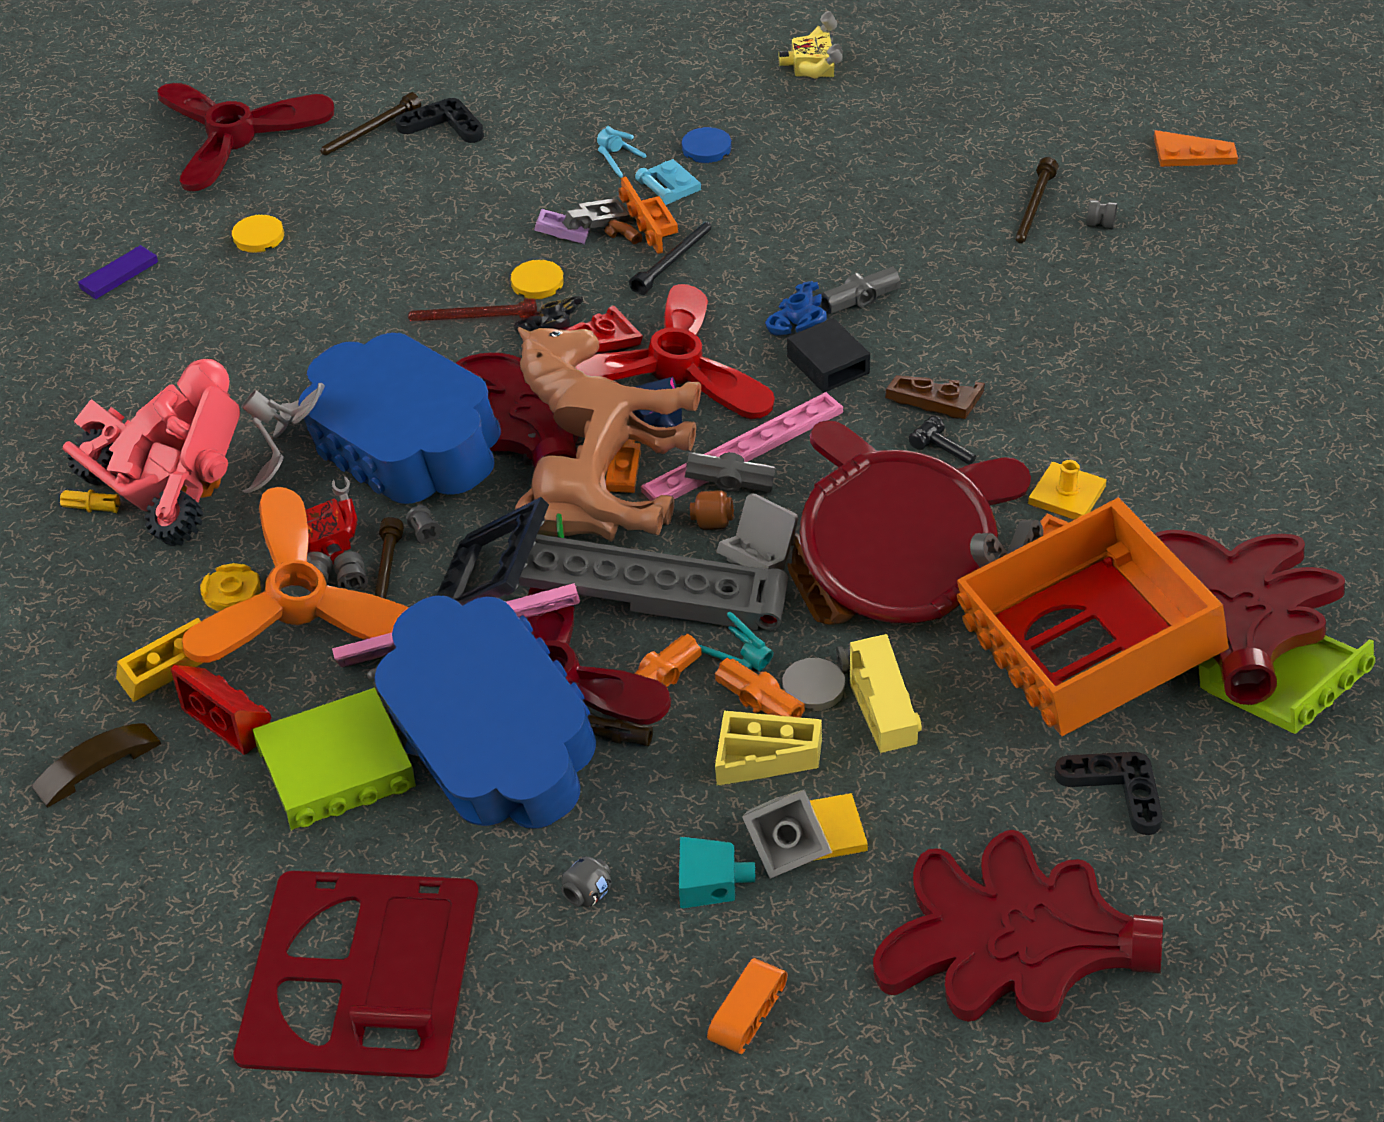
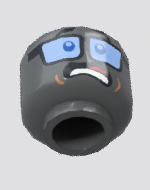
[561,856,612,907]

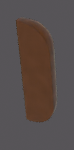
[787,533,856,625]

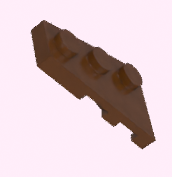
[885,375,985,419]

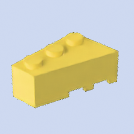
[715,711,822,786]

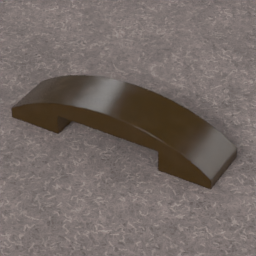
[31,723,161,808]

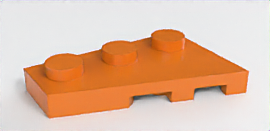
[1154,130,1238,167]

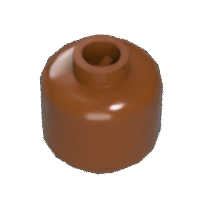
[690,490,734,530]

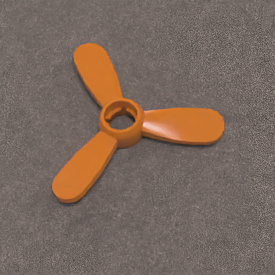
[182,487,409,663]

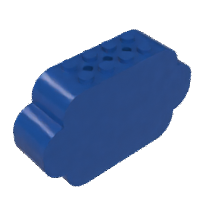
[298,333,501,504]
[375,596,596,829]

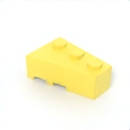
[850,634,922,753]

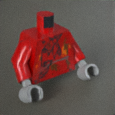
[305,476,358,565]

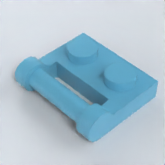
[635,159,701,205]

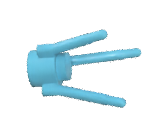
[597,126,646,178]

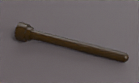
[320,92,422,155]
[1015,157,1059,243]
[375,517,404,599]

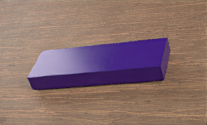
[78,245,158,299]

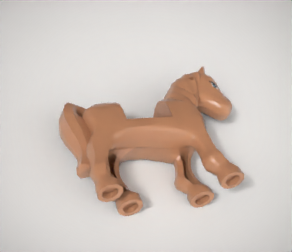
[515,327,701,542]

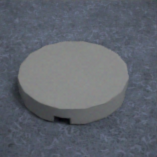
[782,658,845,711]

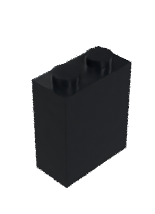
[787,318,870,393]

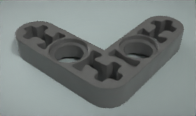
[970,520,1044,568]

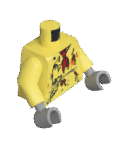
[778,11,843,79]

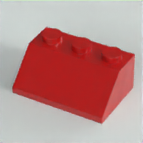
[170,665,272,755]

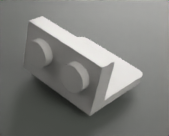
[717,493,798,570]

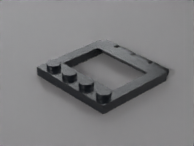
[436,497,549,606]

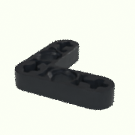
[395,98,484,143]
[1054,752,1162,835]

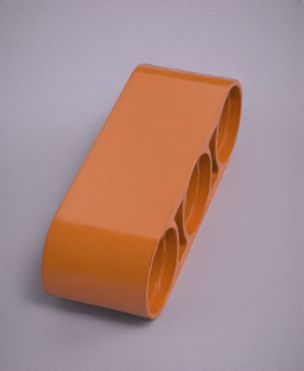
[707,958,788,1054]

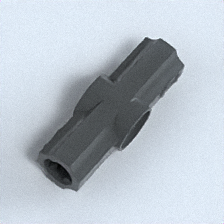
[821,267,901,315]
[685,452,775,492]

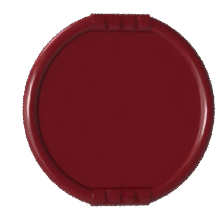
[800,450,998,624]

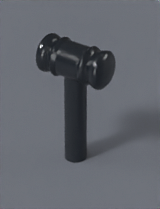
[909,416,976,465]

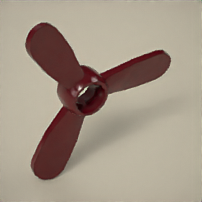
[157,83,335,192]
[810,420,1031,505]
[528,587,671,725]

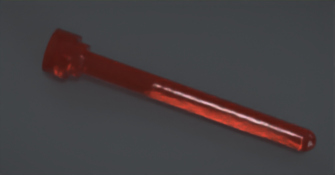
[408,298,537,321]

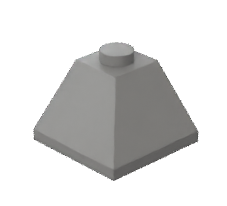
[742,790,832,879]

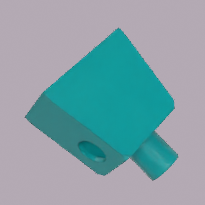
[679,837,755,908]

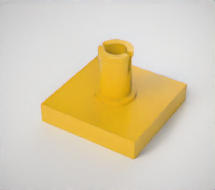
[1028,460,1107,520]

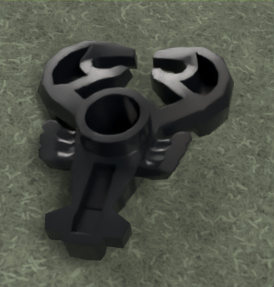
[514,296,583,335]

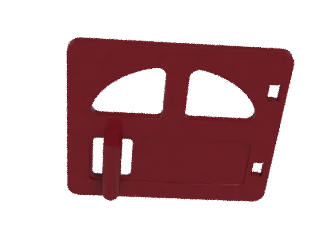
[233,871,479,1078]

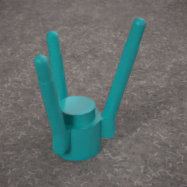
[698,612,774,671]

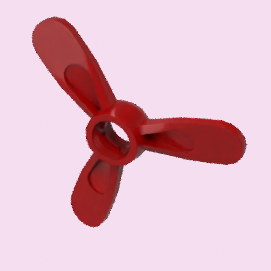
[575,284,775,419]

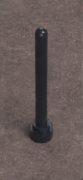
[629,222,712,295]

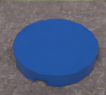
[682,127,732,163]

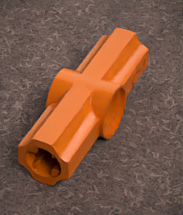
[634,634,702,689]
[715,658,805,718]

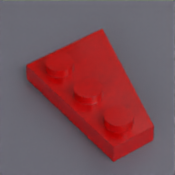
[567,305,643,353]

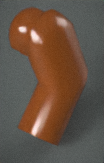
[604,219,643,245]

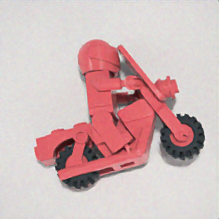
[63,359,240,546]

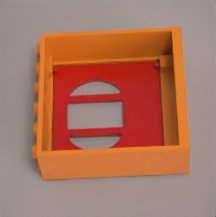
[957,497,1229,736]

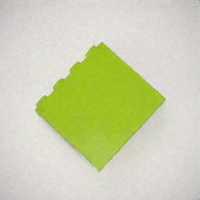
[1199,636,1375,734]
[252,688,416,830]

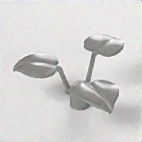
[241,383,325,493]

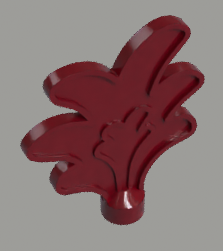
[456,326,615,470]
[1155,530,1345,705]
[873,830,1163,1023]

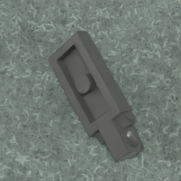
[562,198,630,230]

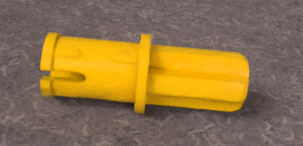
[60,489,120,513]

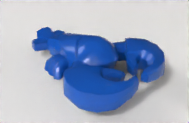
[765,281,827,335]

